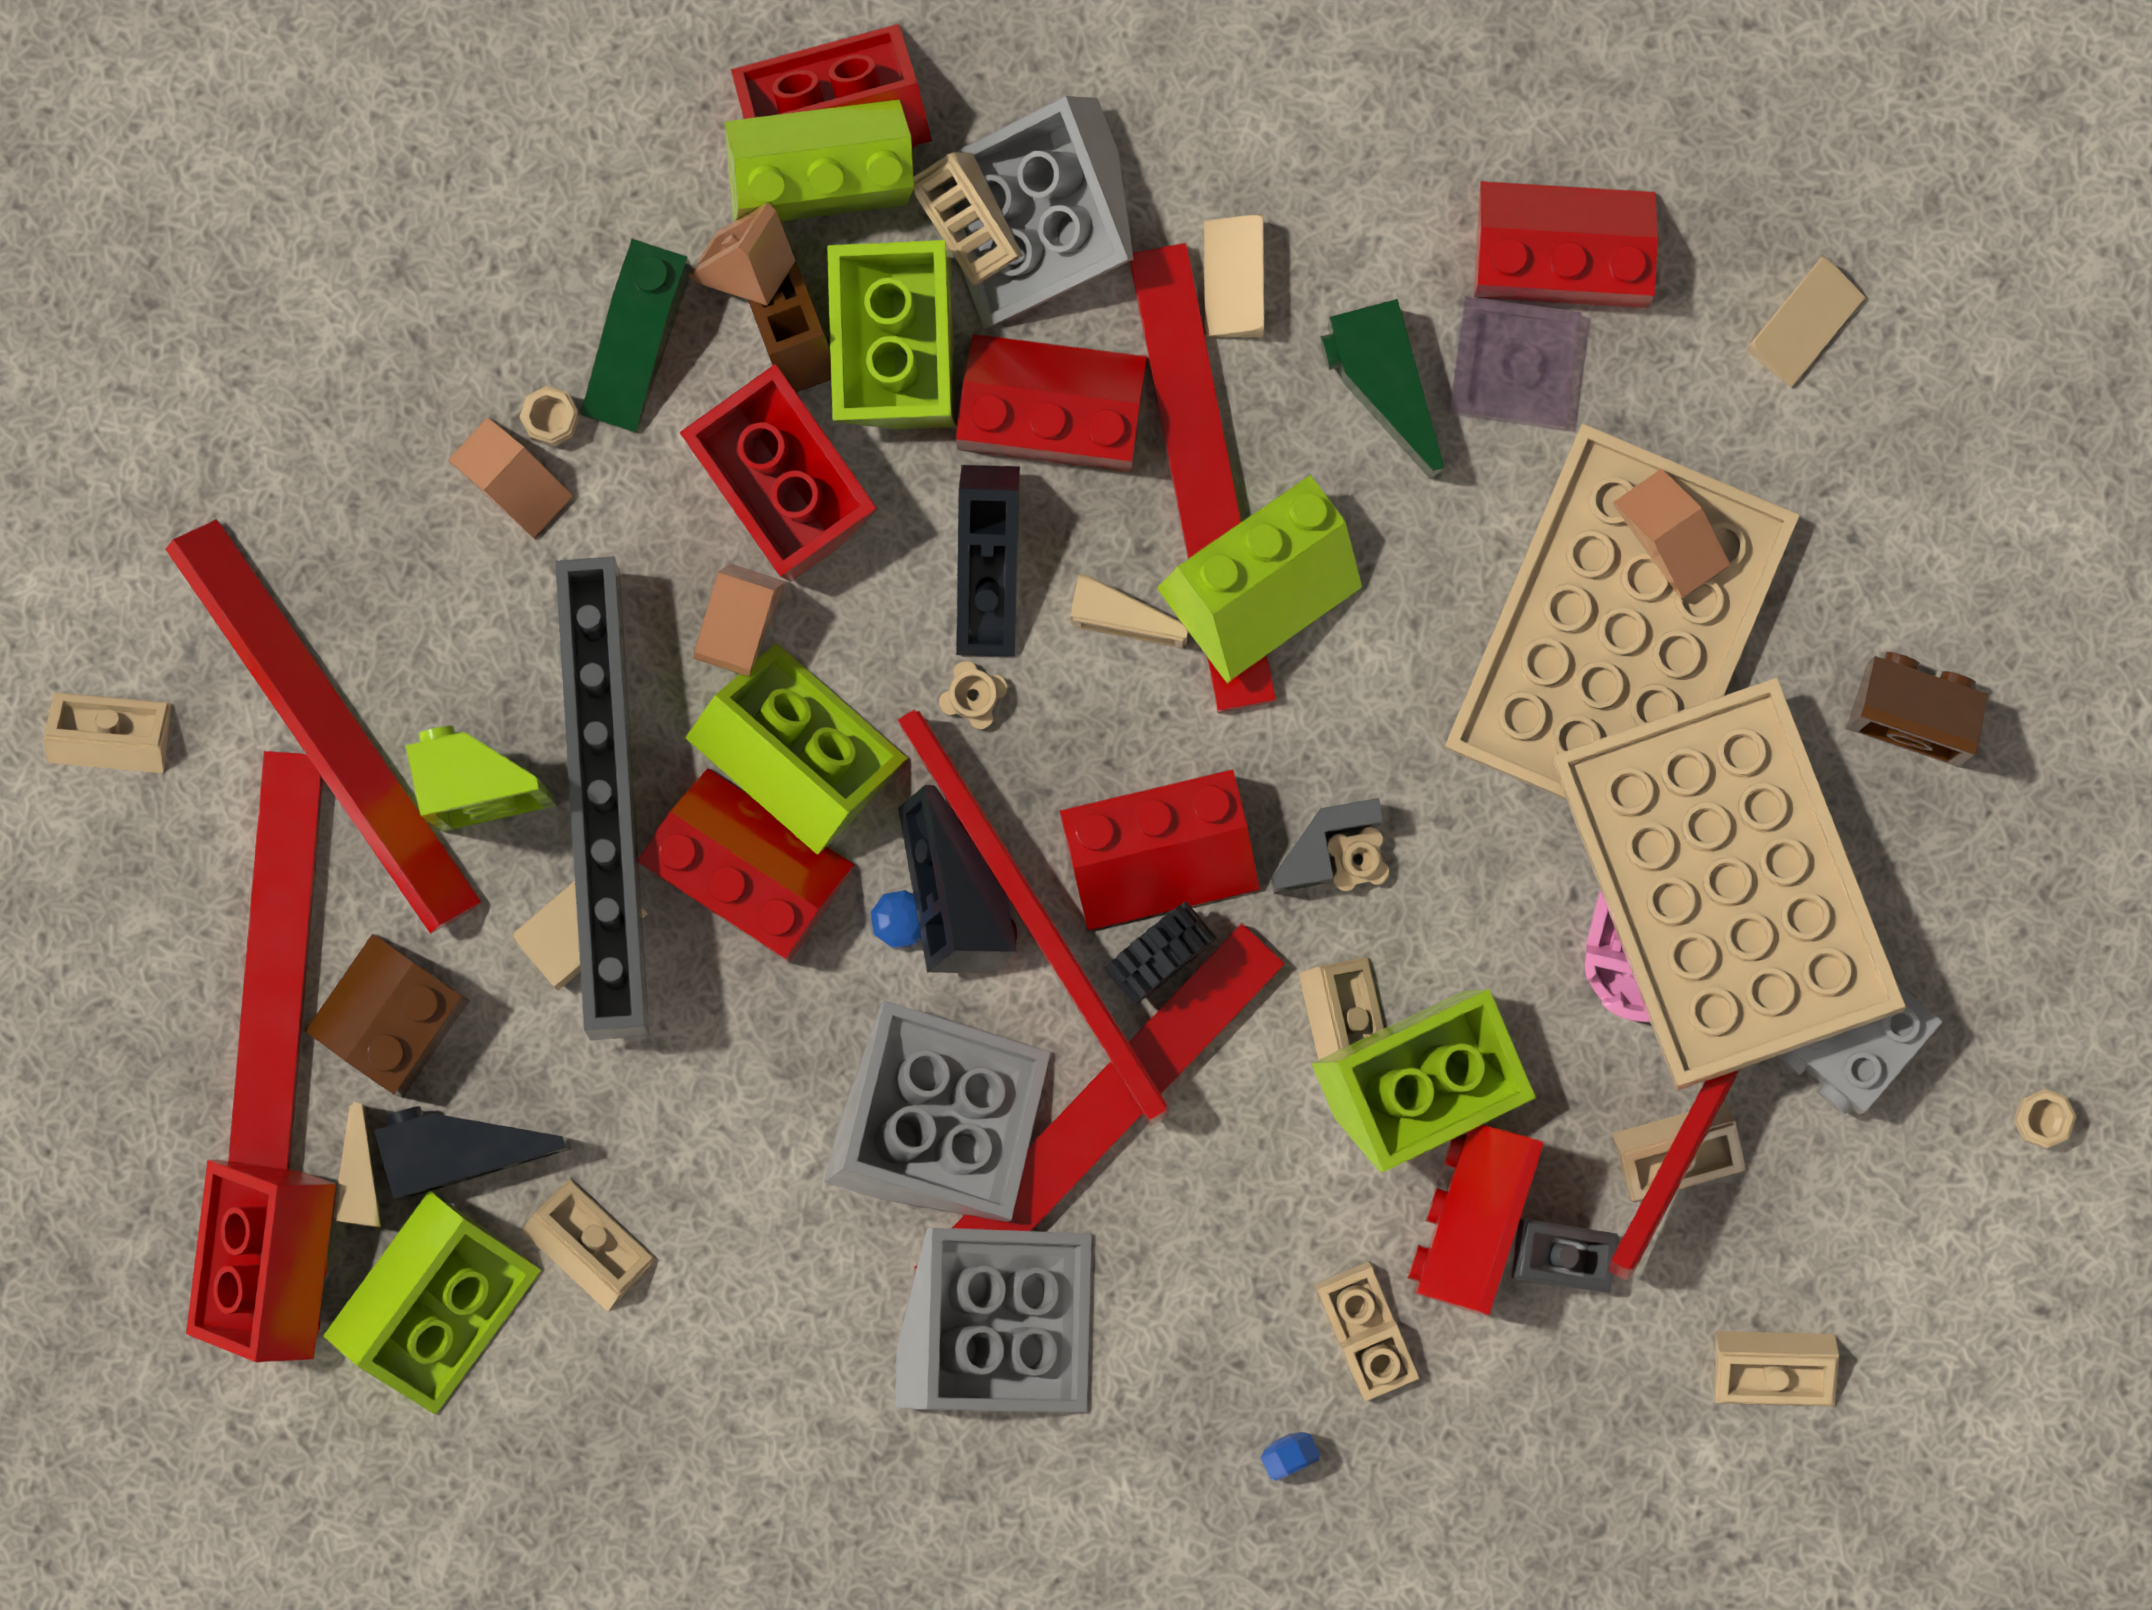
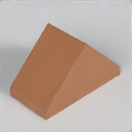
[688,203,795,305]
[448,418,574,539]
[1613,468,1730,599]
[693,563,786,677]

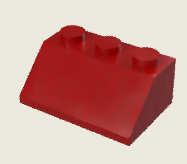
[731,24,932,149]
[1473,181,1658,308]
[956,334,1147,472]
[679,364,878,582]
[637,768,855,964]
[1060,769,1260,931]
[1407,1125,1544,1316]
[186,1159,336,1362]

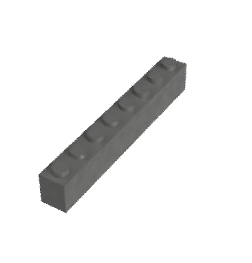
[555,556,650,1041]

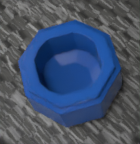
[870,890,921,949]
[1260,1432,1321,1481]

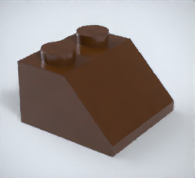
[1846,652,1988,767]
[305,933,470,1098]

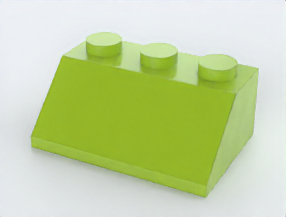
[724,99,914,222]
[827,240,957,429]
[1157,474,1362,683]
[685,643,908,855]
[405,726,557,832]
[1311,988,1536,1172]
[323,1190,541,1415]

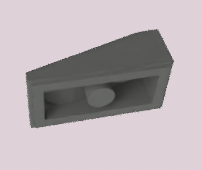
[1511,1218,1618,1293]

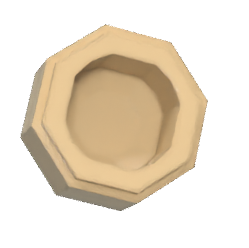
[520,386,580,447]
[2013,1089,2076,1149]

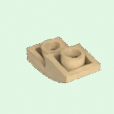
[1314,1261,1419,1402]

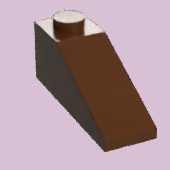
[721,223,831,392]

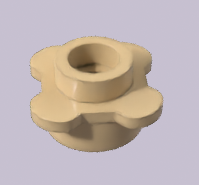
[939,661,1007,730]
[1327,827,1389,891]

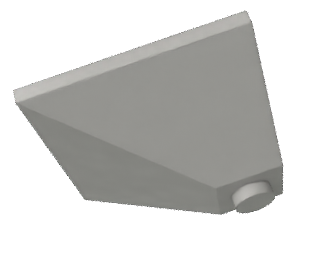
[923,96,1134,329]
[824,1000,1051,1222]
[895,1228,1092,1413]

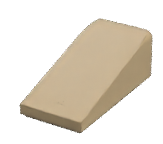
[333,1102,383,1228]

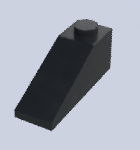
[956,465,1020,657]
[898,785,1017,974]
[374,1106,571,1200]

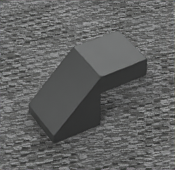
[1271,798,1383,893]

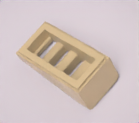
[913,152,1023,285]
[1070,573,1189,648]

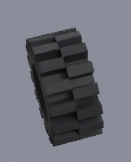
[1104,901,1217,1006]

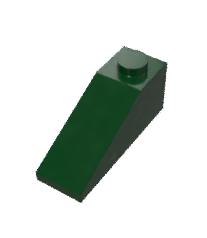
[580,239,692,434]
[1320,299,1444,479]

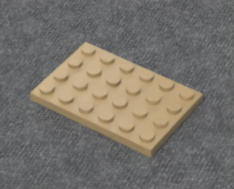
[1443,423,1800,801]
[1552,678,1906,1091]

